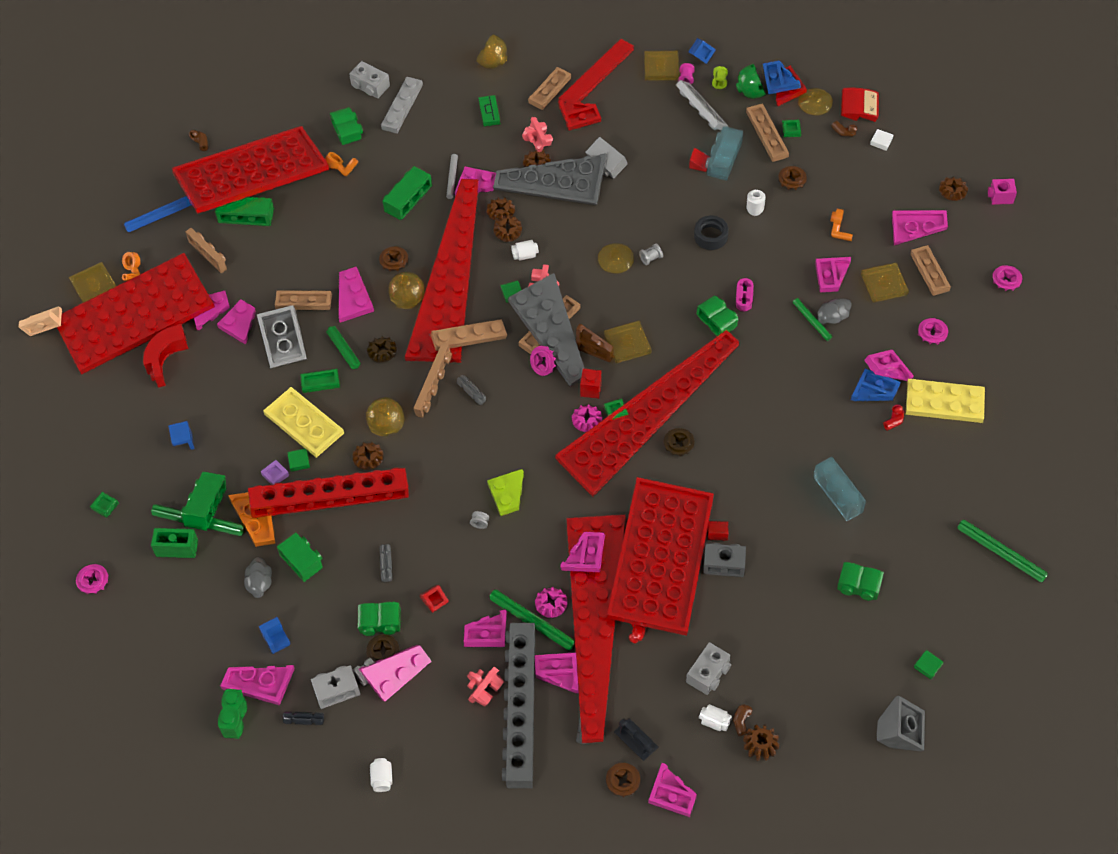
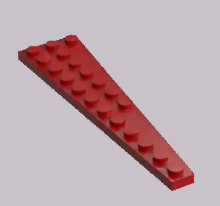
[405,179,479,363]
[555,330,739,497]
[566,515,626,743]

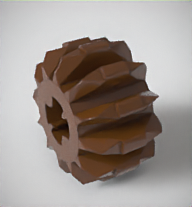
[743,724,780,761]

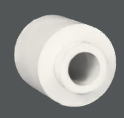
[746,190,765,216]
[511,240,539,261]
[699,704,732,732]
[370,758,392,792]

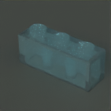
[705,126,743,180]
[813,457,866,521]

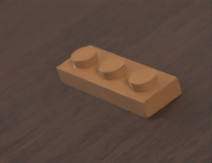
[528,67,571,110]
[185,228,227,273]
[911,245,951,296]
[275,291,332,310]

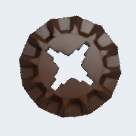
[523,149,551,167]
[778,166,807,190]
[939,176,968,201]
[487,197,515,221]
[494,214,522,242]
[379,246,408,272]
[353,442,383,470]
[606,763,640,797]

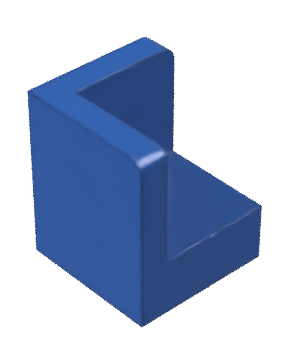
[689,38,716,64]
[168,421,195,450]
[259,617,290,654]

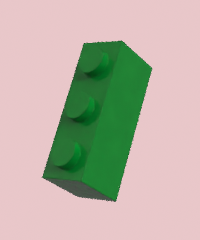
[382,166,432,220]
[215,197,274,226]
[181,472,227,531]

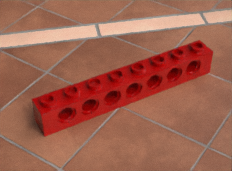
[248,468,409,518]

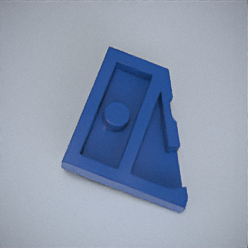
[763,61,801,94]
[851,368,901,401]

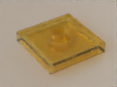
[644,51,679,80]
[69,262,116,303]
[861,263,909,302]
[604,321,651,363]

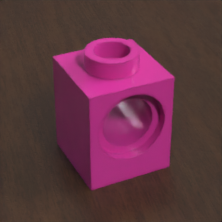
[988,179,1017,205]

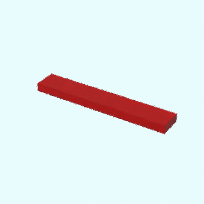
[559,39,634,104]

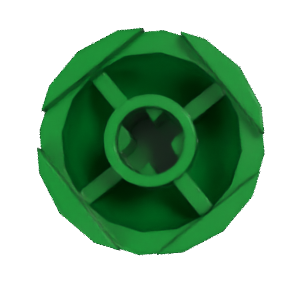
[736,63,766,99]

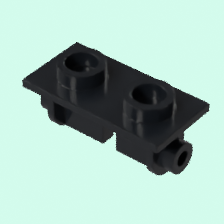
[614,718,659,761]

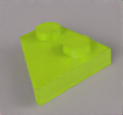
[487,469,524,516]

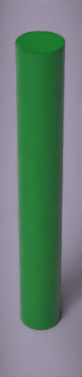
[793,298,832,341]

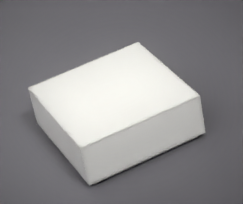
[870,129,894,151]

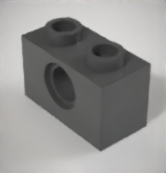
[703,542,746,577]

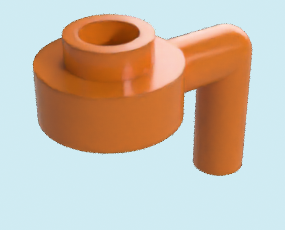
[325,152,358,176]
[830,208,853,241]
[122,252,140,281]

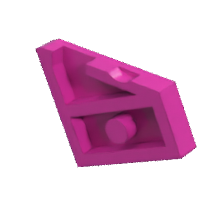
[455,167,496,196]
[815,257,851,292]
[194,291,230,330]
[217,299,256,344]
[864,350,914,381]
[561,532,605,572]
[535,653,579,693]
[648,763,697,817]

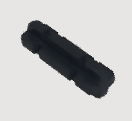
[283,711,324,725]

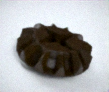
[367,336,397,363]
[664,428,695,457]
[366,635,400,662]

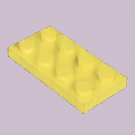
[905,379,985,423]
[263,387,344,458]

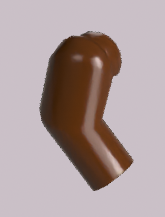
[831,121,858,137]
[189,129,208,151]
[733,704,752,736]

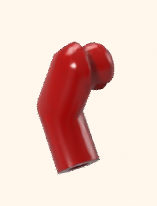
[883,405,904,431]
[629,623,646,644]

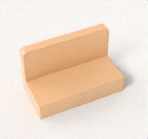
[19,306,62,336]

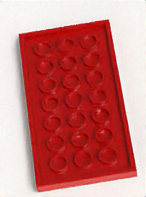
[172,126,329,214]
[57,253,215,375]
[606,477,714,636]

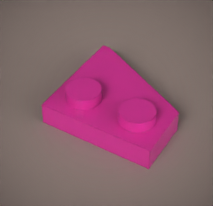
[464,610,507,647]

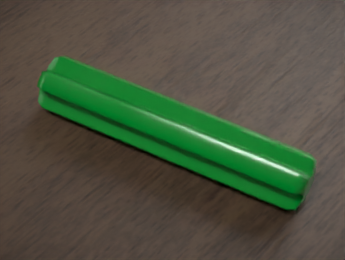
[326,326,361,369]

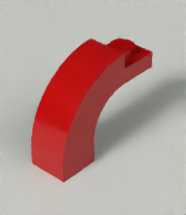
[143,324,188,388]

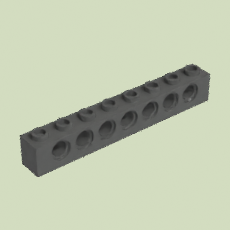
[502,623,535,788]

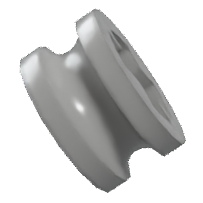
[470,511,489,529]

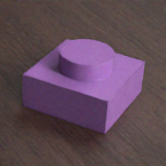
[261,460,289,485]

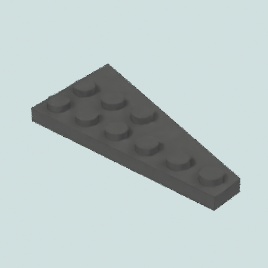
[493,153,607,205]
[508,273,584,387]

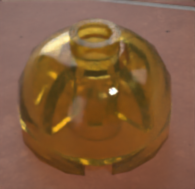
[476,34,508,69]
[389,272,425,309]
[366,397,405,436]

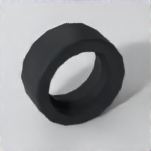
[694,215,729,250]

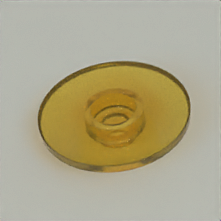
[798,88,833,115]
[598,243,634,273]

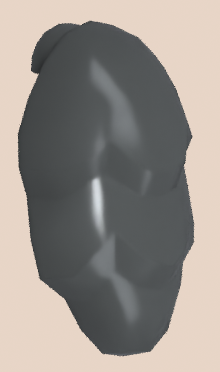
[818,298,852,324]
[244,557,272,598]

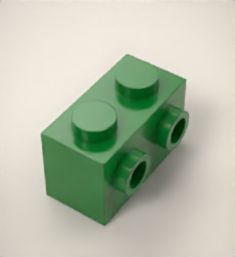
[151,528,198,558]
[277,533,323,582]

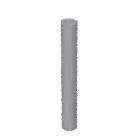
[446,154,458,199]

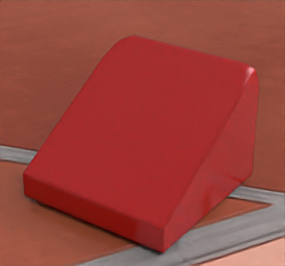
[689,148,711,172]
[708,521,728,541]
[419,585,449,613]

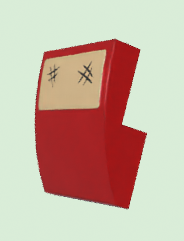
[841,88,879,122]

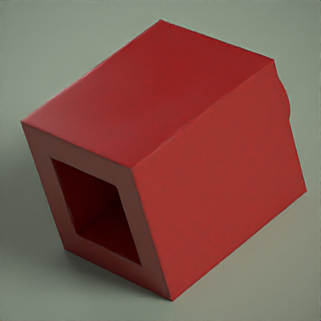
[580,369,602,399]

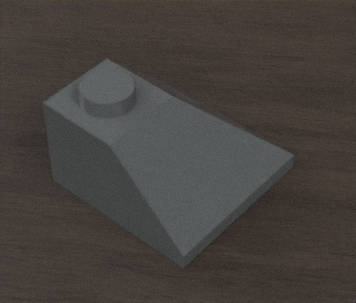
[877,696,925,751]

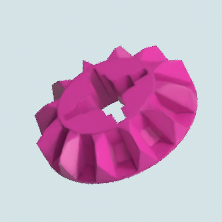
[992,265,1022,291]
[918,318,948,345]
[530,346,556,376]
[572,404,602,432]
[76,564,109,594]
[535,586,567,618]

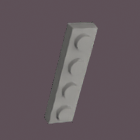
[381,77,423,134]
[676,80,728,131]

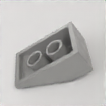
[257,305,307,368]

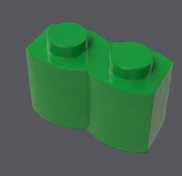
[330,107,363,145]
[696,295,738,336]
[837,562,884,601]
[358,602,401,636]
[218,689,247,739]

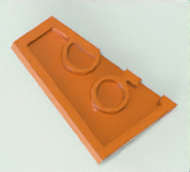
[229,492,275,547]

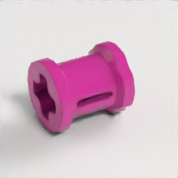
[679,63,695,84]

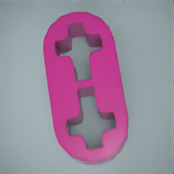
[736,278,754,312]

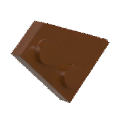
[576,324,613,362]

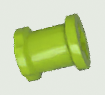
[712,66,728,89]

